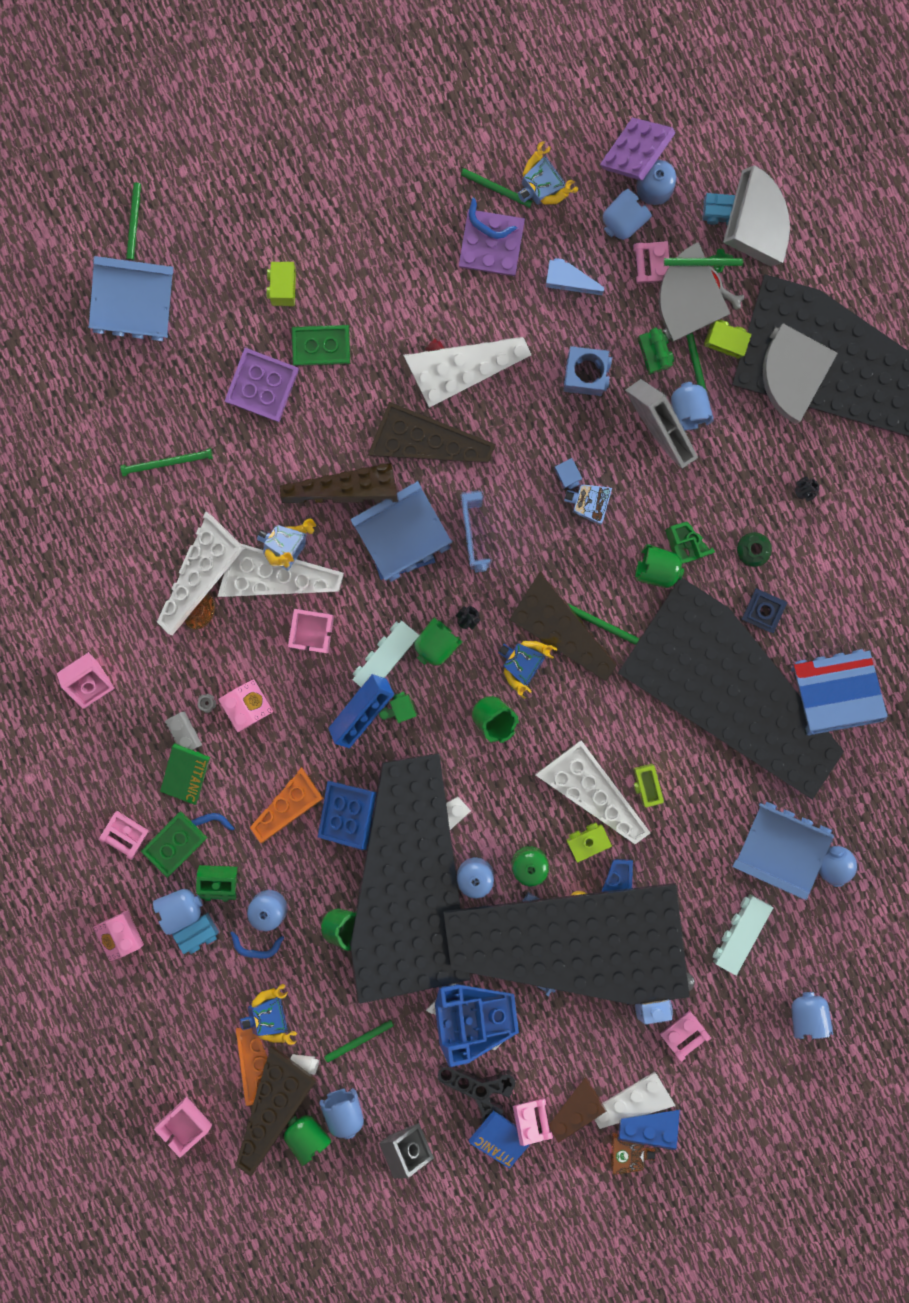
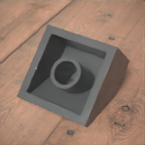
[379,1123,434,1179]

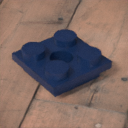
[741,588,788,634]

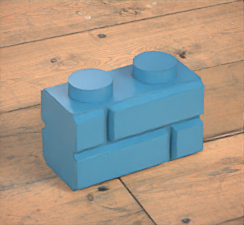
[702,193,736,225]
[172,913,219,954]

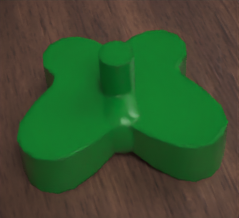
[710,248,734,273]

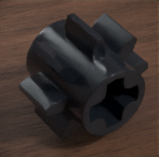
[795,476,819,502]
[455,606,480,630]

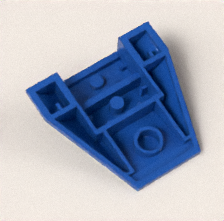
[435,984,519,1067]

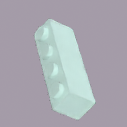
[352,621,419,687]
[713,894,773,976]

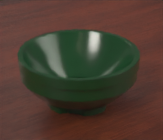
[737,532,772,567]

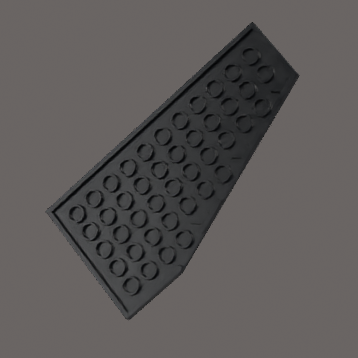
[731,274,909,437]
[618,578,844,800]
[349,753,470,1004]
[444,883,690,1004]

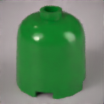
[635,544,684,588]
[414,617,463,666]
[472,696,519,743]
[511,846,549,887]
[321,909,356,951]
[284,1115,332,1166]

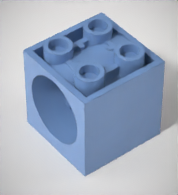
[563,346,612,396]

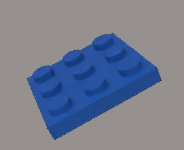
[318,781,377,850]

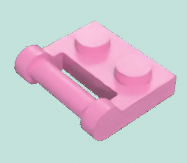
[633,241,669,284]
[99,811,149,860]
[660,1010,711,1062]
[513,1098,553,1146]

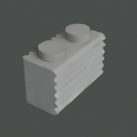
[165,712,202,750]

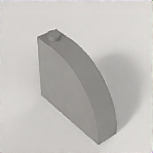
[723,165,790,266]
[658,242,730,342]
[763,324,838,424]
[625,379,698,468]

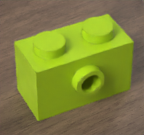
[266,262,296,306]
[703,320,752,359]
[633,764,664,808]
[567,822,612,863]

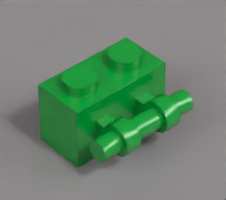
[638,328,674,375]
[379,692,418,723]
[196,865,238,902]

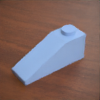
[546,258,604,295]

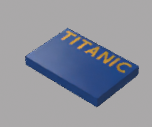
[469,1111,530,1169]

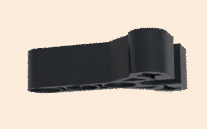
[438,1063,515,1122]

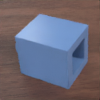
[554,458,582,490]

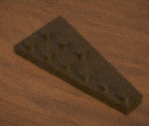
[368,402,496,463]
[279,463,399,503]
[509,571,617,681]
[235,1045,317,1177]

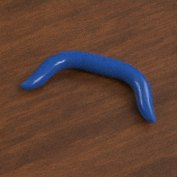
[468,197,517,239]
[191,813,235,830]
[230,932,284,959]

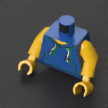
[498,641,557,699]
[240,984,297,1045]

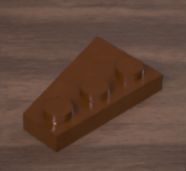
[549,1077,607,1143]

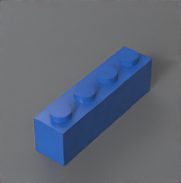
[328,674,394,748]

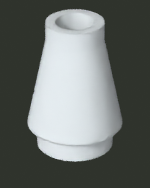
[290,1054,319,1075]

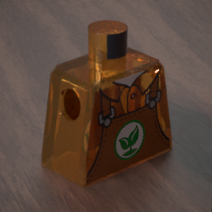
[611,1132,655,1175]

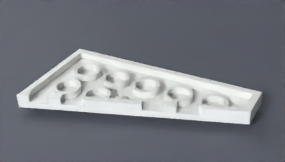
[403,337,531,408]
[157,512,244,635]
[218,544,344,597]
[535,740,650,844]

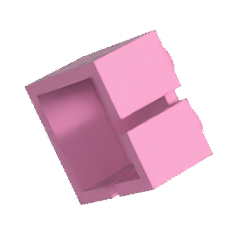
[288,609,334,653]
[154,1097,212,1158]

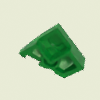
[665,521,715,564]

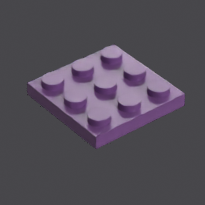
[600,117,676,181]
[459,209,525,276]
[225,348,299,422]

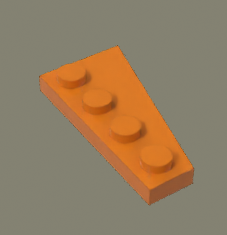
[250,767,324,843]
[236,1028,268,1106]

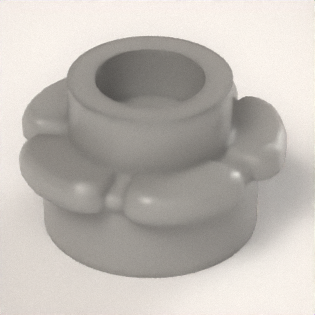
[197,694,216,713]

